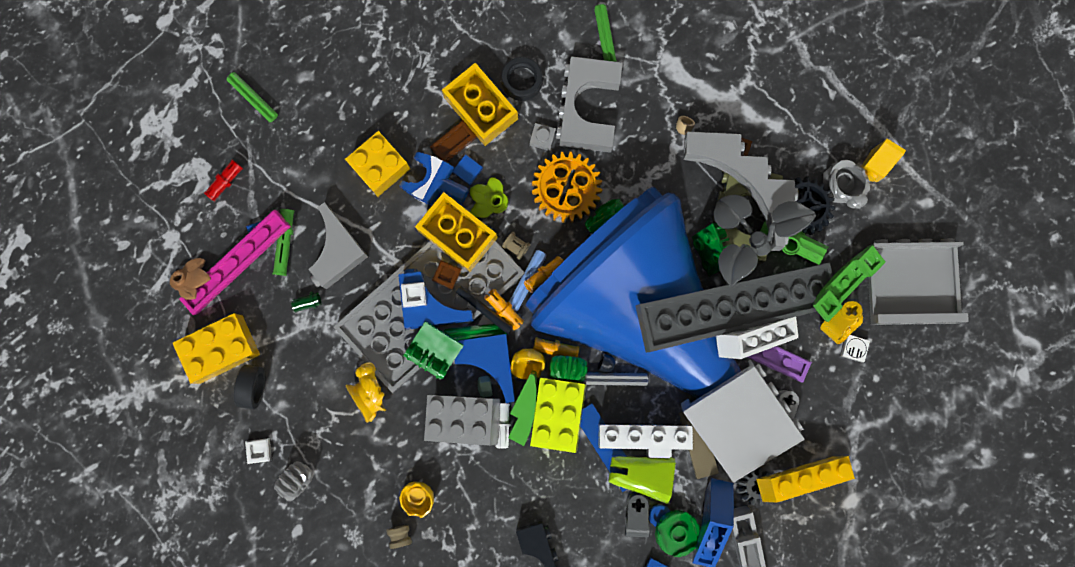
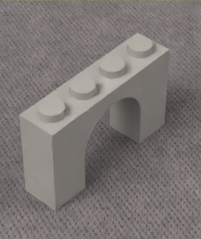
[556,57,623,153]

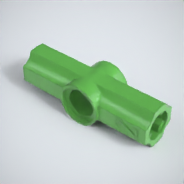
[760,221,829,265]

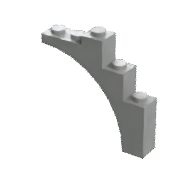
[683,132,798,251]

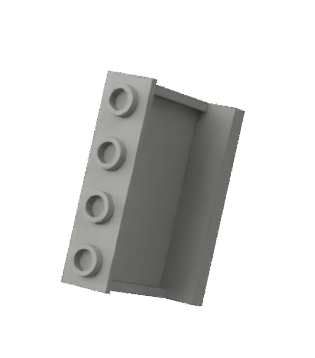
[867,238,969,325]
[681,359,805,483]

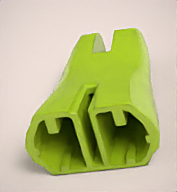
[608,456,676,503]

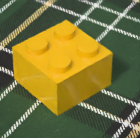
[345,131,410,197]

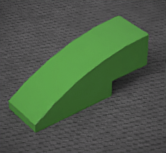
[508,370,538,446]

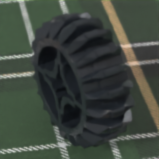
[795,177,835,235]

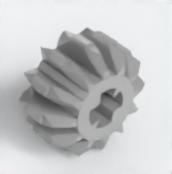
[274,461,314,501]

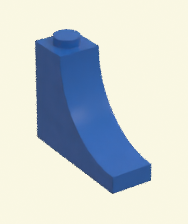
[398,269,474,330]
[455,334,515,403]
[692,478,734,567]

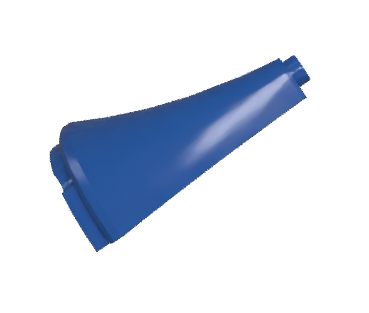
[525,186,741,399]

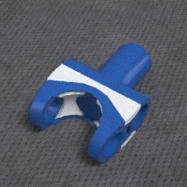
[399,152,469,206]

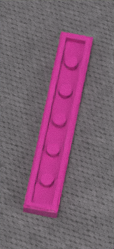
[179,209,291,315]

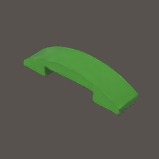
[813,245,886,322]

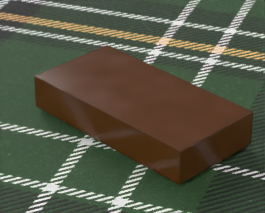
[430,120,477,163]

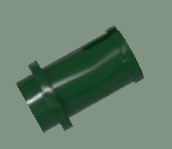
[291,292,322,313]

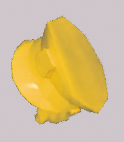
[346,362,387,423]

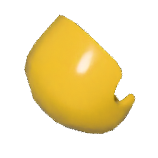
[510,349,545,380]
[399,482,434,518]

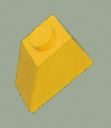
[861,139,906,182]

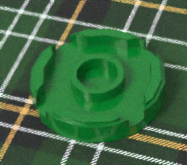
[585,199,624,234]
[655,510,700,557]

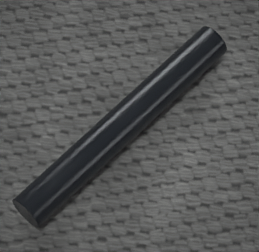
[456,286,513,334]

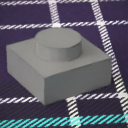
[530,123,556,151]

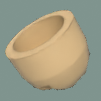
[676,116,695,135]

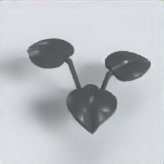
[714,195,816,286]

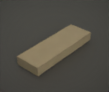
[678,412,719,479]

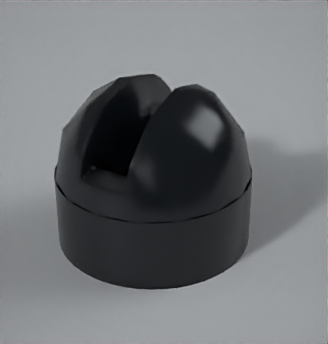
[598,353,616,373]

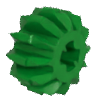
[549,355,588,383]

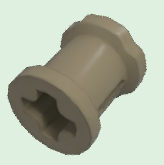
[502,231,531,260]

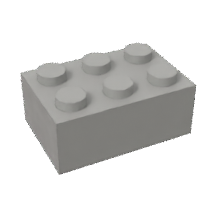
[424,395,500,446]

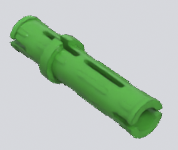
[272,209,295,276]

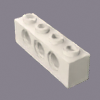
[716,317,798,359]
[598,424,693,450]

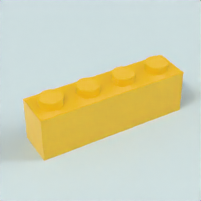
[756,456,855,503]

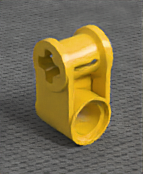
[820,301,863,344]

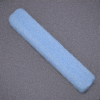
[509,250,546,311]

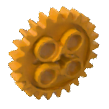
[532,152,603,223]

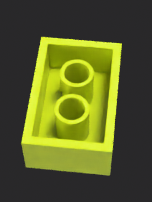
[530,378,586,453]

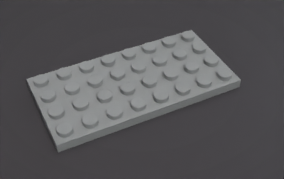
[334,209,525,393]

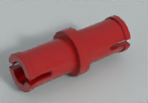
[204,160,243,201]

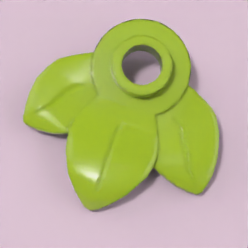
[470,177,509,218]

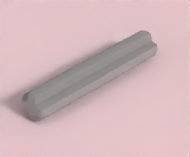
[582,373,648,386]

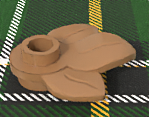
[170,258,211,300]

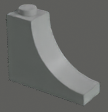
[309,202,368,289]

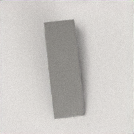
[731,505,766,567]

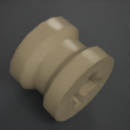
[386,525,412,549]

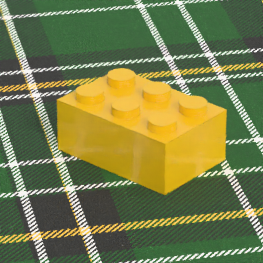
[442,63,518,146]
[415,192,498,272]
[173,313,260,384]

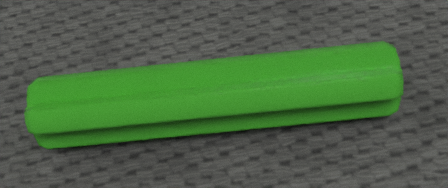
[595,4,617,62]
[226,72,278,122]

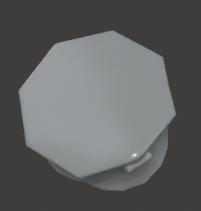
[823,160,870,209]

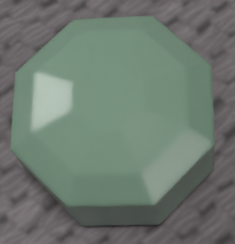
[477,376,493,398]

